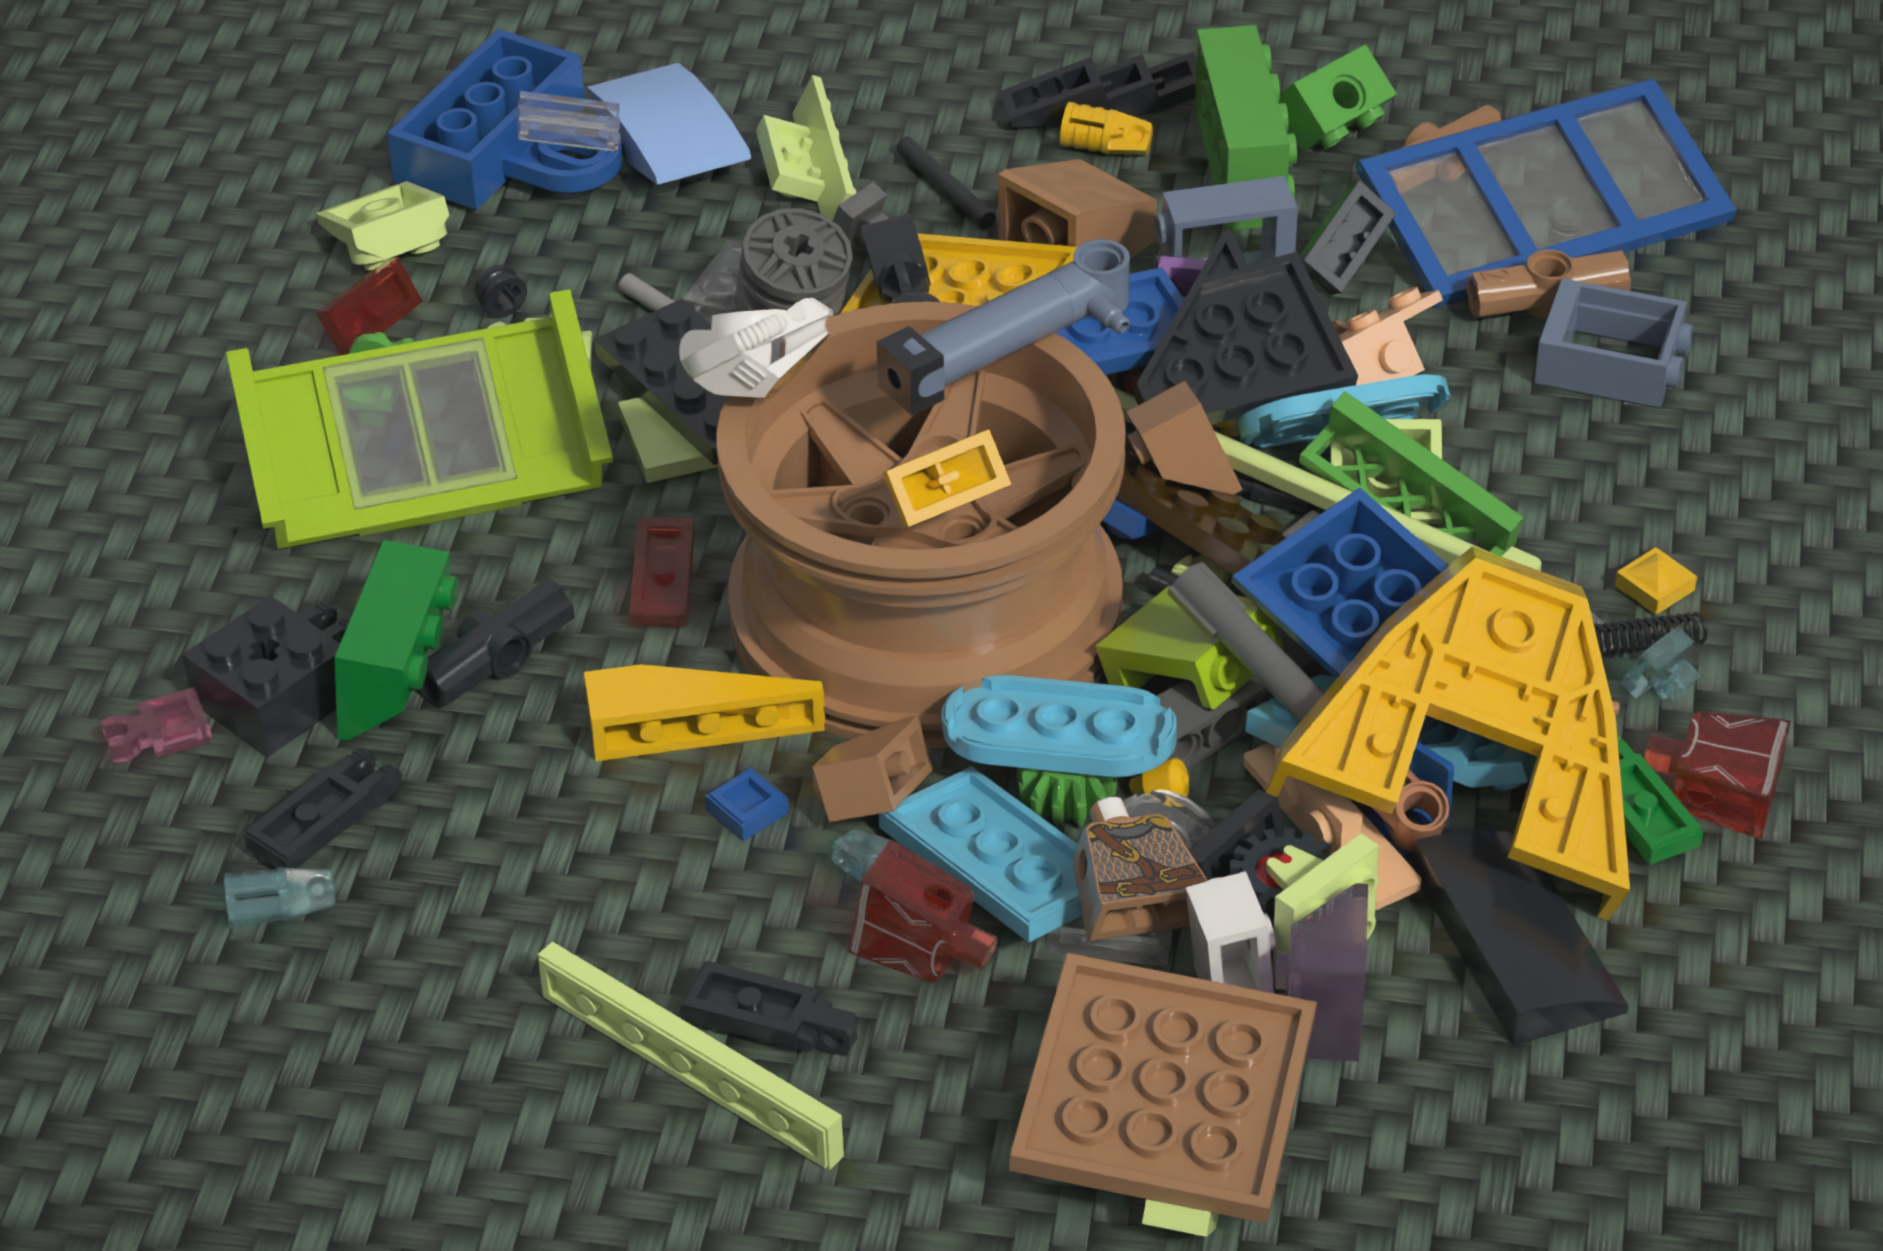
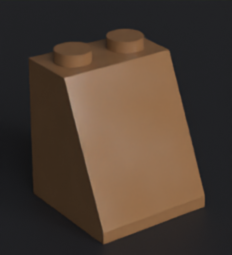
[998,159,1157,259]

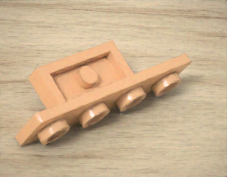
[1339,287,1443,385]
[1243,743,1422,910]

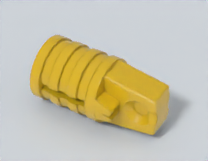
[1060,102,1153,156]

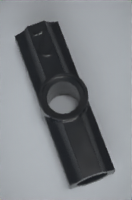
[421,578,575,709]

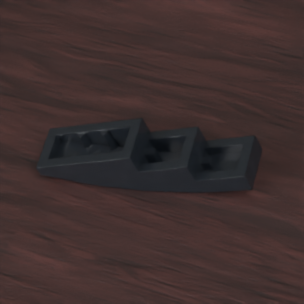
[999,51,1196,127]

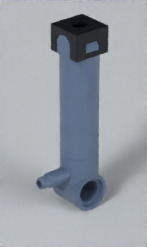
[876,239,1130,416]

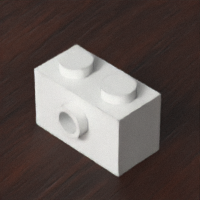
[1186,871,1276,993]

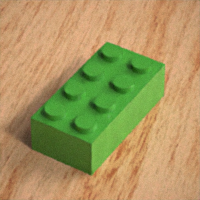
[1195,25,1297,231]

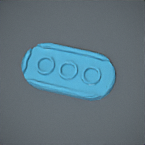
[1237,374,1451,448]
[942,675,1177,777]

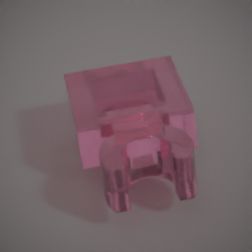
[101,687,212,762]

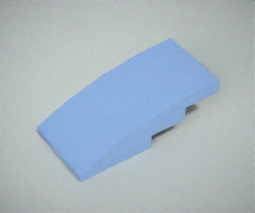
[587,63,751,185]

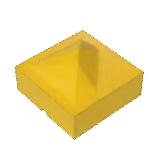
[1615,547,1697,615]

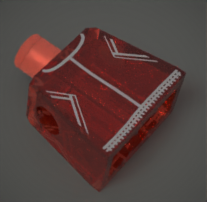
[1644,711,1791,839]
[848,839,997,983]

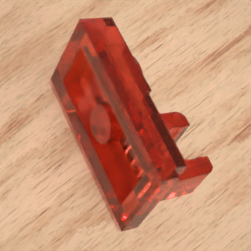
[316,257,423,355]
[629,517,695,626]

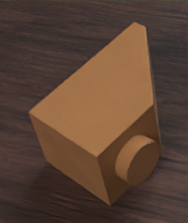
[1126,381,1243,495]
[812,715,934,822]

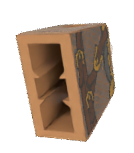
[1073,797,1208,941]

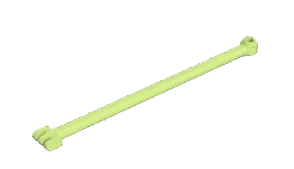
[1113,387,1541,571]

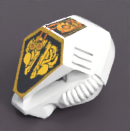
[679,297,833,399]

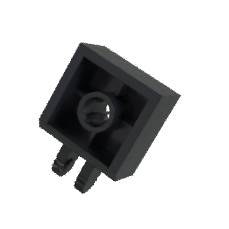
[182,595,350,758]

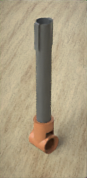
[1168,561,1449,853]

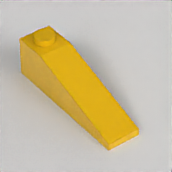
[584,664,825,761]

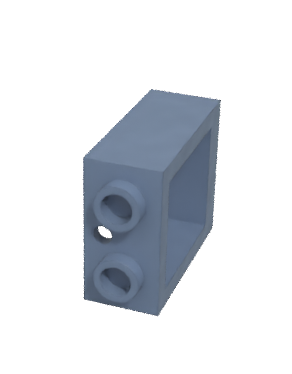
[1154,176,1298,300]
[1535,278,1693,408]

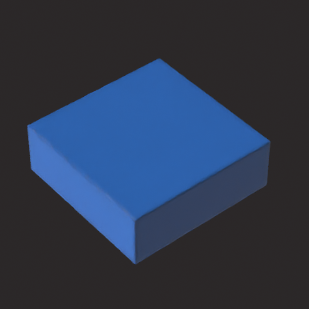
[705,767,789,841]

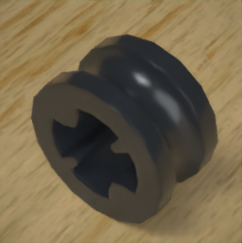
[474,265,527,317]

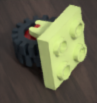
[1230,828,1379,994]

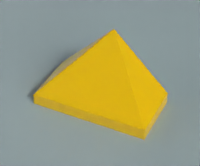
[883,430,1011,528]

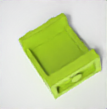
[1095,586,1284,709]

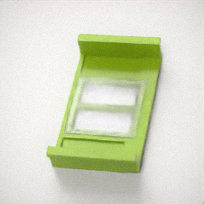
[226,289,613,549]

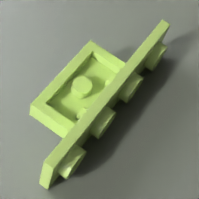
[756,75,856,221]

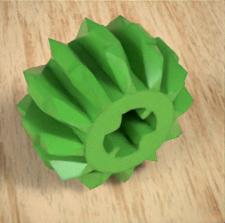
[1017,767,1117,828]

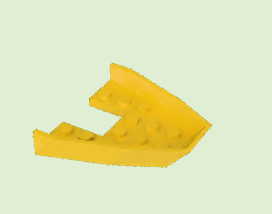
[1266,546,1630,921]

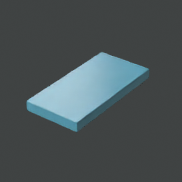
[879,766,1083,943]

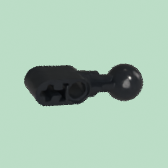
[861,213,941,304]

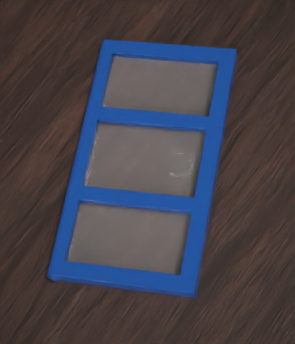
[1356,78,1737,308]

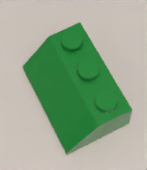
[335,540,458,741]

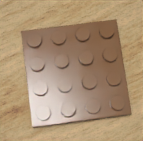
[1009,953,1317,1224]

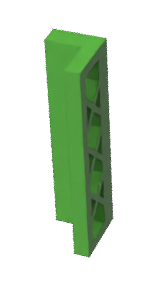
[1299,391,1524,565]

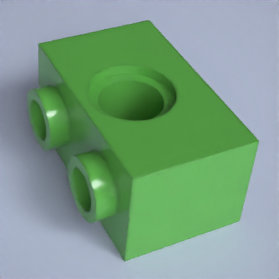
[1279,44,1397,152]

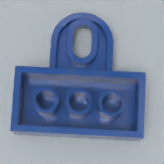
[387,29,623,210]

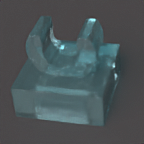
[1621,626,1700,706]

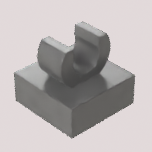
[833,182,889,251]

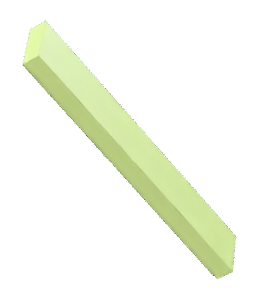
[538,941,844,1170]

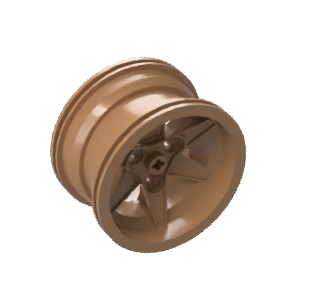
[717,302,1126,749]

